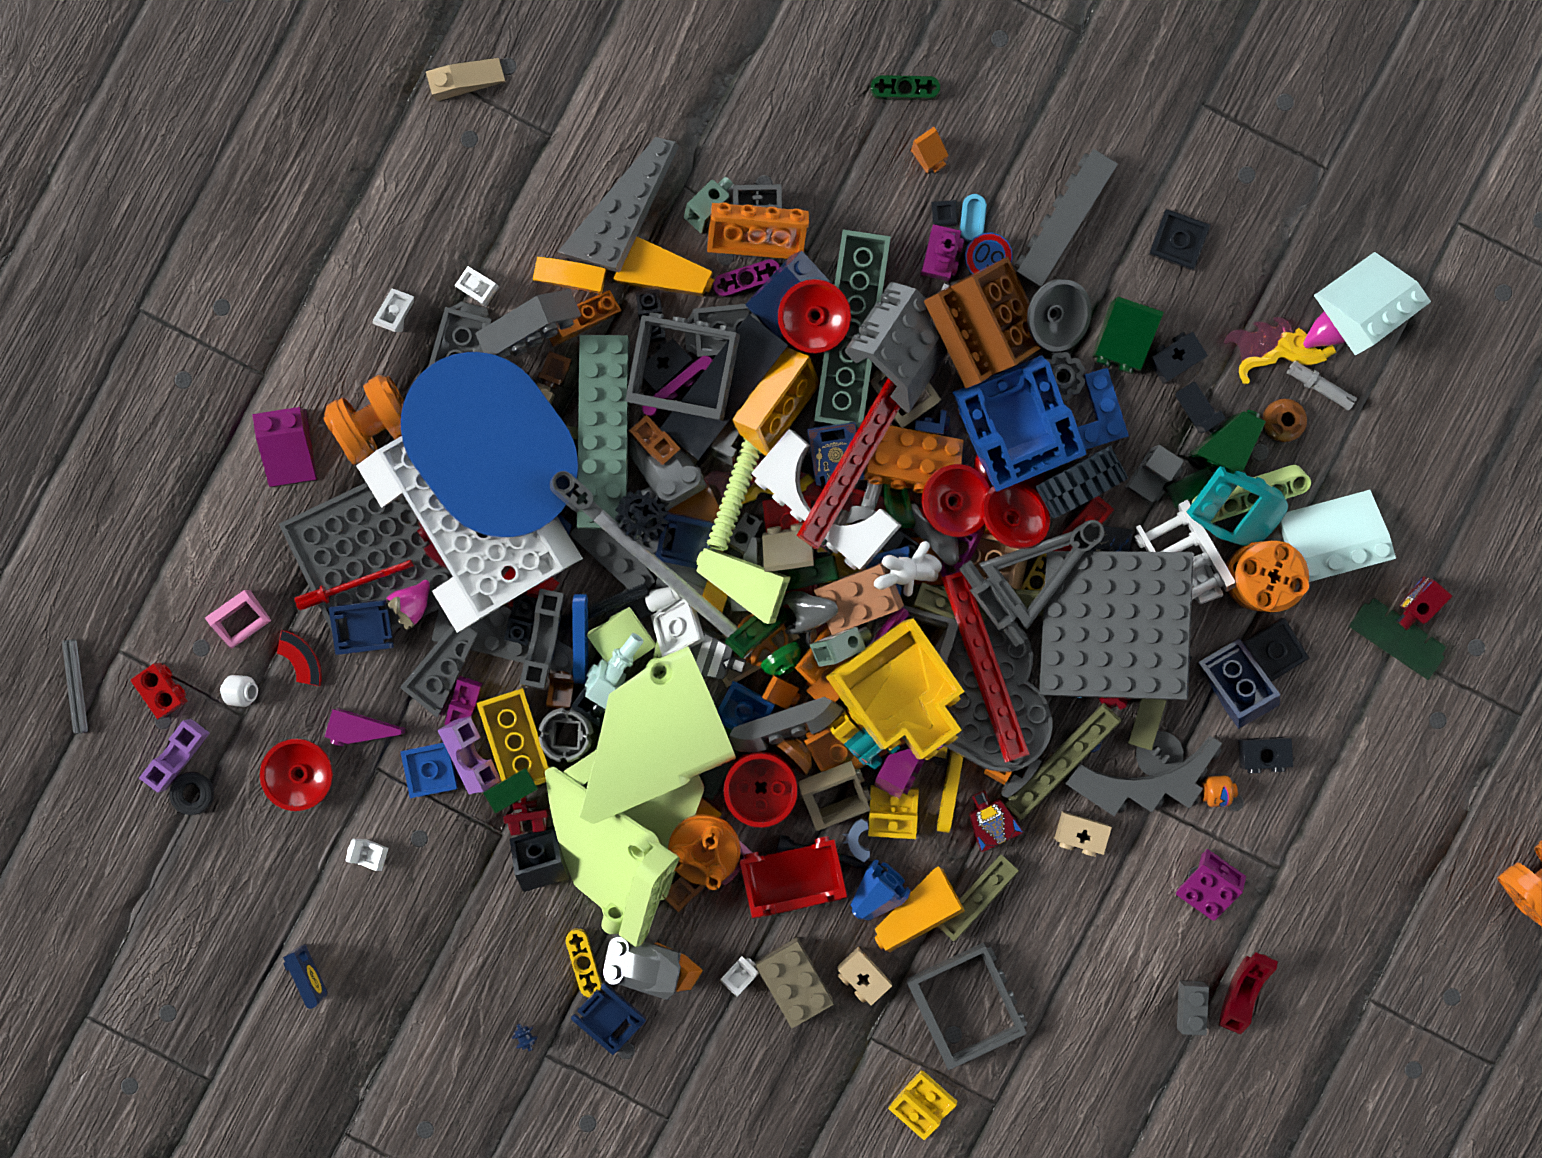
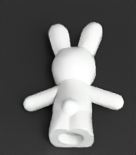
[874,541,942,596]

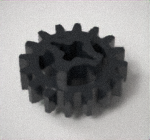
[615,490,668,542]

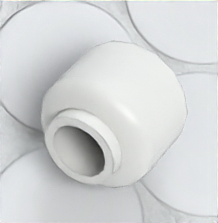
[220,675,258,707]

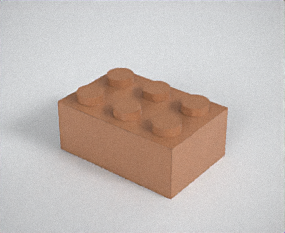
[814,562,904,635]

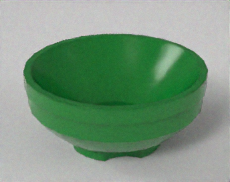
[760,642,801,677]

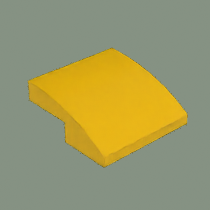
[868,785,919,839]
[888,1070,958,1140]

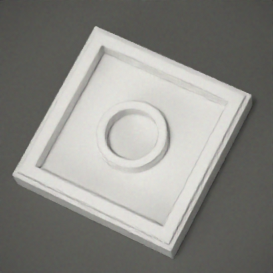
[651,598,705,657]

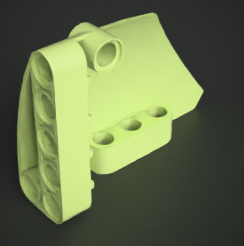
[579,647,736,824]

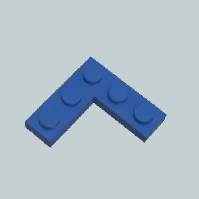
[1077,368,1129,450]

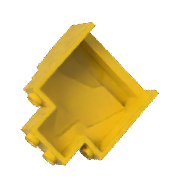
[826,618,965,760]

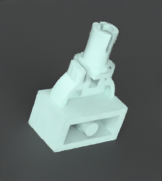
[585,633,643,709]

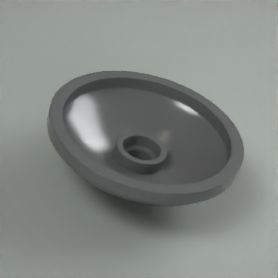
[1027,279,1091,351]

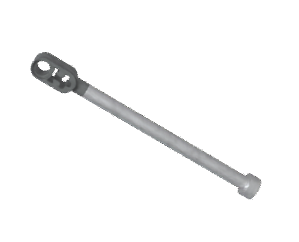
[550,471,754,658]

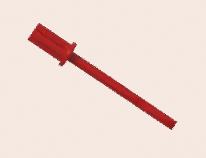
[294,560,414,611]

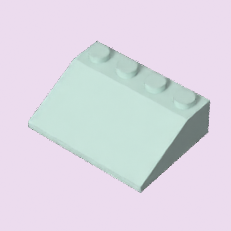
[1314,252,1431,355]
[1279,490,1396,584]

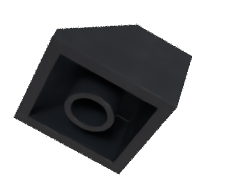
[509,825,569,892]

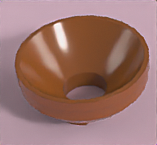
[1262,399,1307,442]
[774,738,812,776]

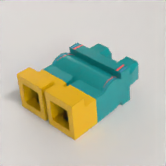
[828,709,900,769]

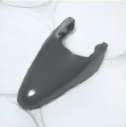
[911,503,959,565]
[781,591,838,635]

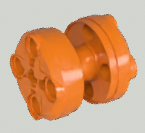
[323,375,405,465]
[1225,541,1309,612]
[1497,840,1542,927]

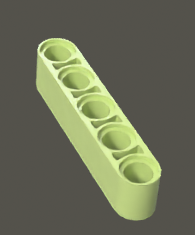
[1191,465,1311,523]

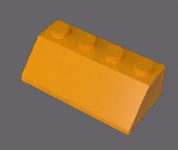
[733,347,820,456]

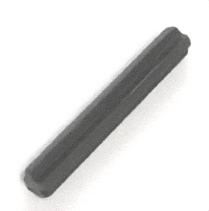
[62,639,88,734]

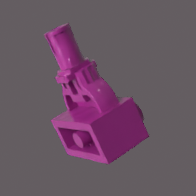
[921,224,964,281]

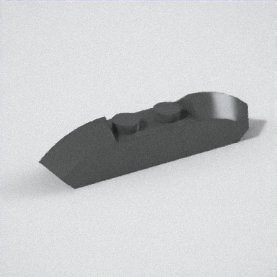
[729,697,843,752]

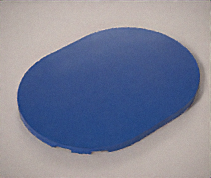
[401,352,578,538]

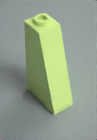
[697,548,790,624]

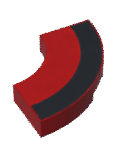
[277,630,322,686]

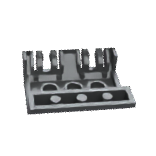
[845,282,948,413]

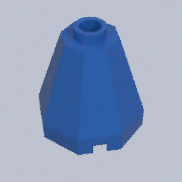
[851,859,911,921]

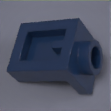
[913,410,950,436]

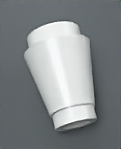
[645,587,682,612]

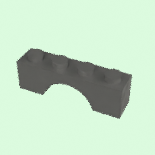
[520,589,566,690]

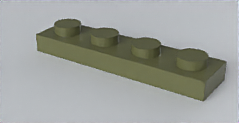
[938,854,1019,942]

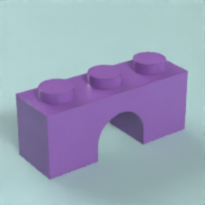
[438,716,501,794]
[139,719,210,793]

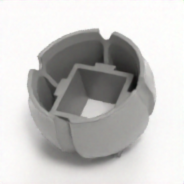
[539,708,593,762]

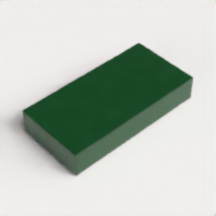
[1164,466,1213,509]
[881,484,916,528]
[483,768,538,813]

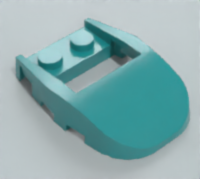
[1186,466,1288,546]

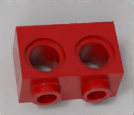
[130,663,188,719]

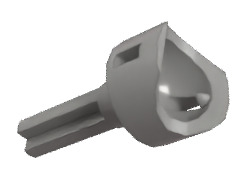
[845,483,883,526]

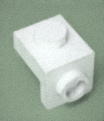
[346,839,389,871]
[720,956,759,997]

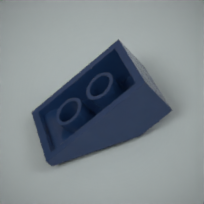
[745,251,831,338]
[1198,638,1280,729]

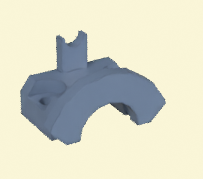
[843,819,870,862]

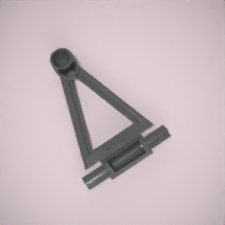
[959,520,1104,647]

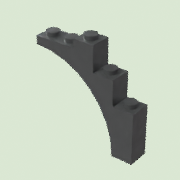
[1063,736,1222,816]

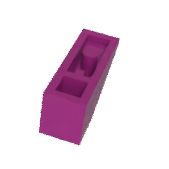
[324,708,406,746]

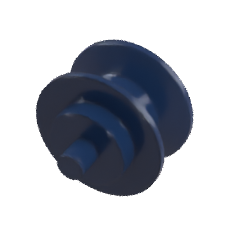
[511,1023,538,1051]

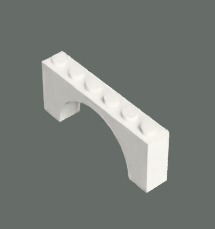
[751,429,902,570]

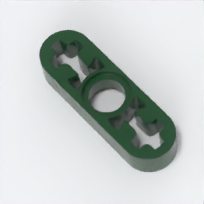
[870,75,940,100]

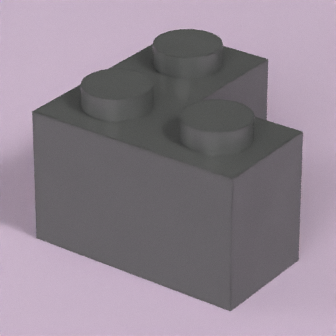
[1125,445,1184,503]

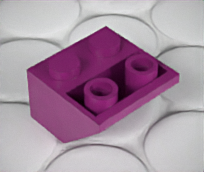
[874,749,925,799]

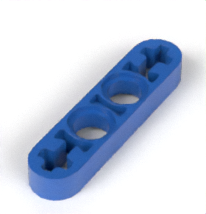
[572,594,589,684]

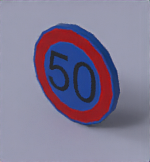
[965,232,1013,274]

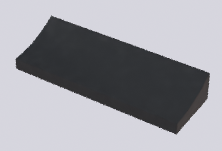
[660,314,788,460]

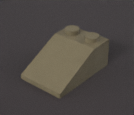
[762,523,814,572]

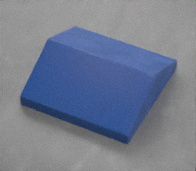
[717,681,775,730]

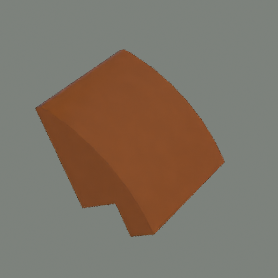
[924,256,1042,388]

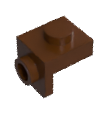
[538,351,573,389]
[546,671,575,710]

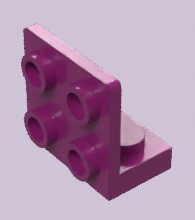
[1176,849,1246,921]

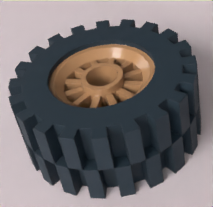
[1036,446,1128,519]

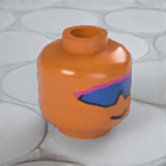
[1200,775,1238,807]

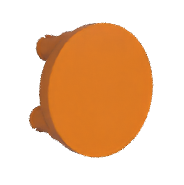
[668,814,741,890]

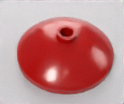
[778,279,851,353]
[922,464,990,537]
[982,482,1050,549]
[260,739,333,811]

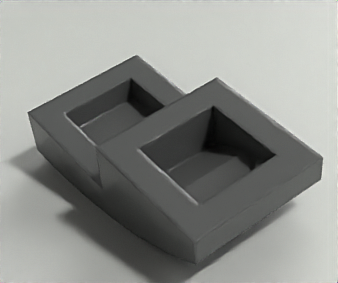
[1001,759,1042,798]

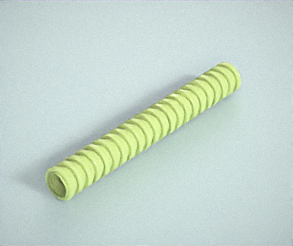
[707,438,761,551]

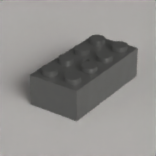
[475,289,581,359]

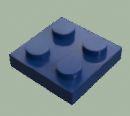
[400,742,458,798]

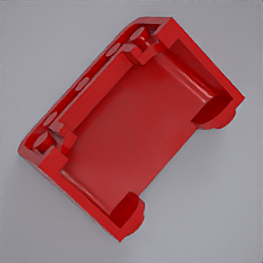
[740,836,847,919]

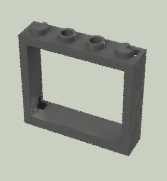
[625,312,740,421]
[853,605,959,667]
[906,942,1028,1071]

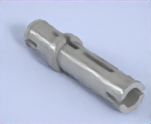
[1287,360,1357,410]

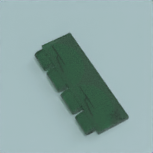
[1348,598,1446,680]

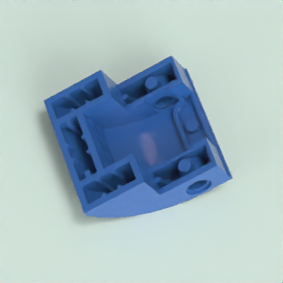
[953,355,1087,492]

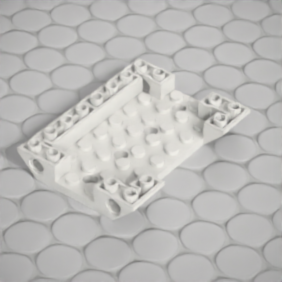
[357,436,583,633]

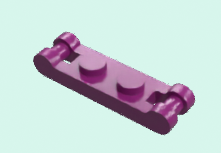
[642,356,712,418]

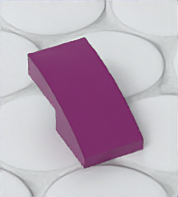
[444,676,482,725]

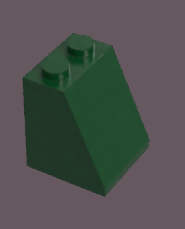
[1092,296,1164,374]
[1188,410,1266,474]

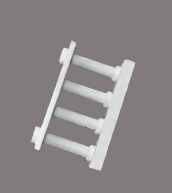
[1134,500,1236,599]

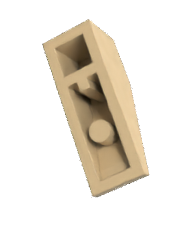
[426,58,505,101]

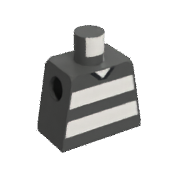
[692,626,746,679]

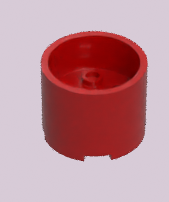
[724,750,797,827]

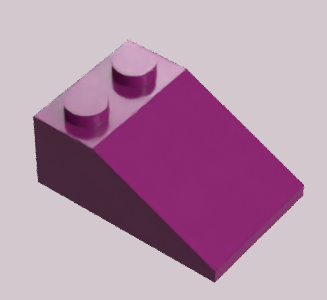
[252,407,317,487]

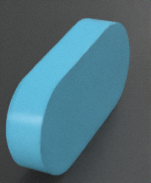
[959,194,987,243]

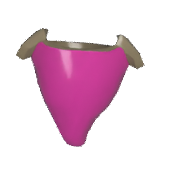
[1303,311,1345,348]
[386,580,430,629]

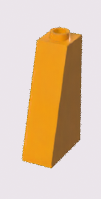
[613,236,715,297]
[875,866,965,952]

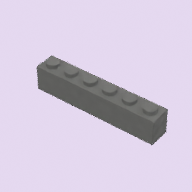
[1014,149,1118,290]

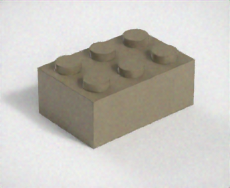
[756,937,834,1028]

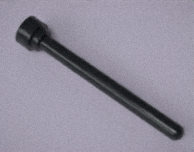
[776,834,888,873]

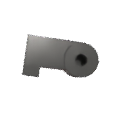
[711,415,744,466]
[723,512,763,559]

